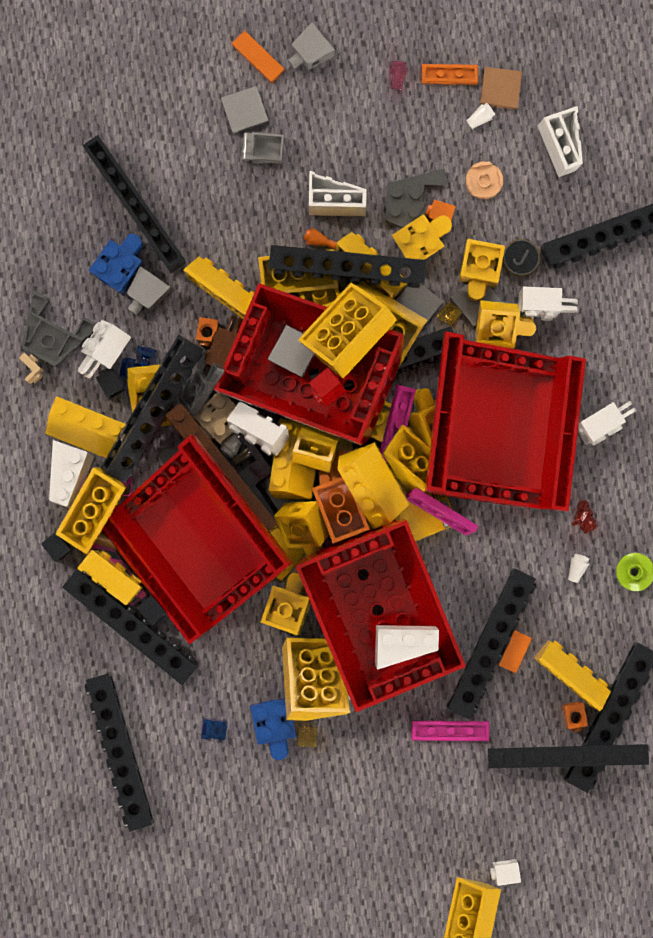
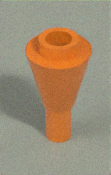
[303,227,337,249]

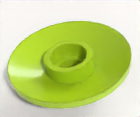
[616,553,653,591]

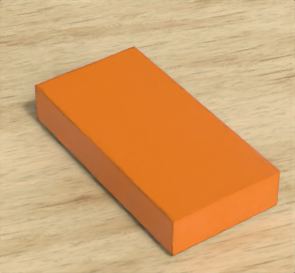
[498,630,532,673]

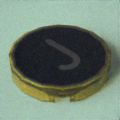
[503,239,540,277]

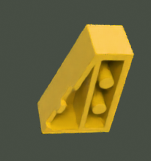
[77,550,143,605]

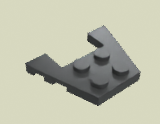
[385,169,445,240]
[22,290,96,367]
[181,346,224,416]

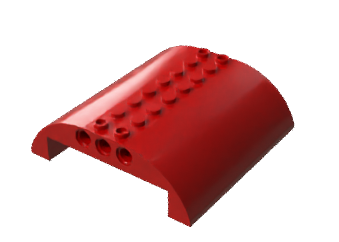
[425,331,586,511]
[102,434,293,645]

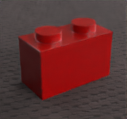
[309,368,345,407]

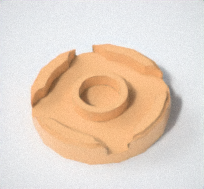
[466,162,503,199]

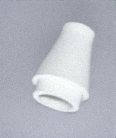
[466,103,495,130]
[219,433,242,459]
[568,553,590,583]

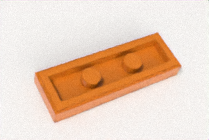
[231,30,285,84]
[421,64,478,85]

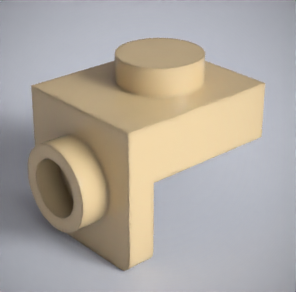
[19,353,44,384]

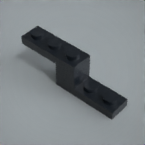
[236,432,278,520]

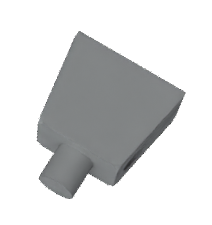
[288,23,335,70]
[127,266,172,316]

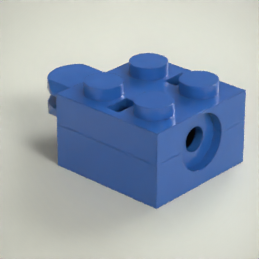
[89,234,144,296]
[250,698,297,760]

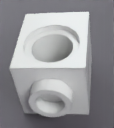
[490,859,521,886]

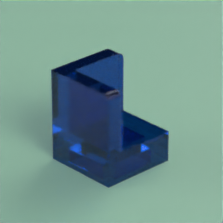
[201,717,228,740]

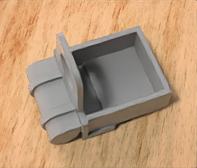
[241,131,284,164]

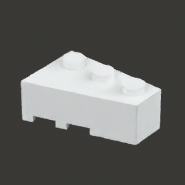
[537,106,583,177]
[309,171,366,216]
[227,401,290,456]
[49,440,94,509]
[375,625,439,670]

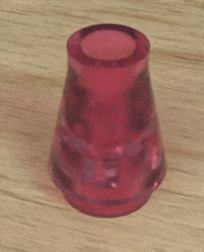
[389,61,408,90]

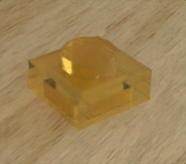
[436,302,463,326]
[296,727,318,747]

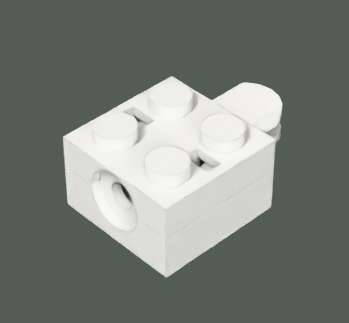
[518,287,578,321]
[78,320,131,378]
[578,401,636,446]

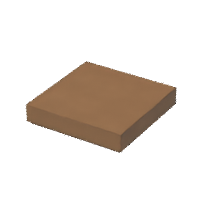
[480,67,522,110]

